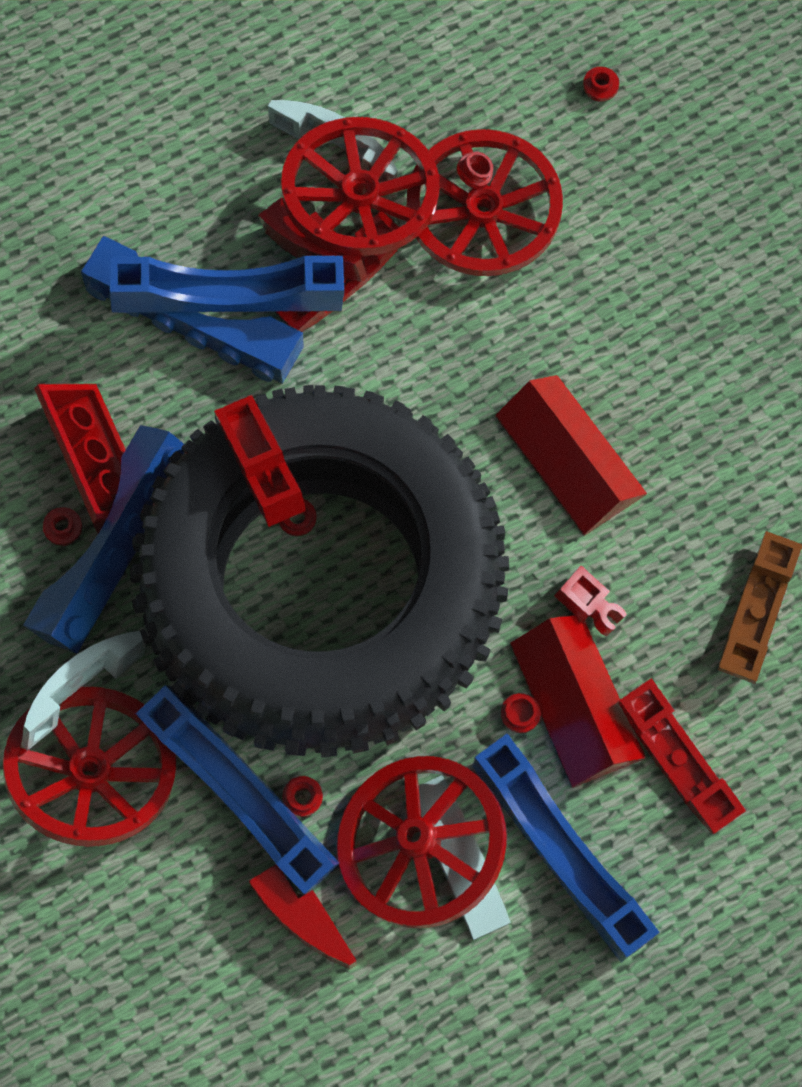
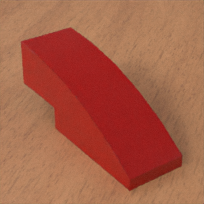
[258,197,368,282]
[214,395,306,527]
[249,864,357,969]

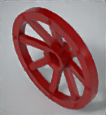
[281,117,440,256]
[406,129,563,276]
[3,687,176,847]
[337,756,507,928]

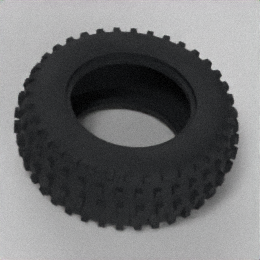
[130,385,509,758]

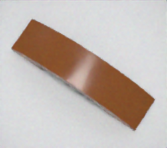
[717,531,802,684]

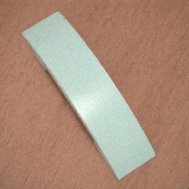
[268,100,398,183]
[22,631,146,750]
[419,775,511,940]

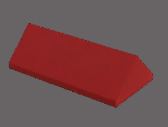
[495,375,647,536]
[34,384,126,534]
[510,615,646,788]

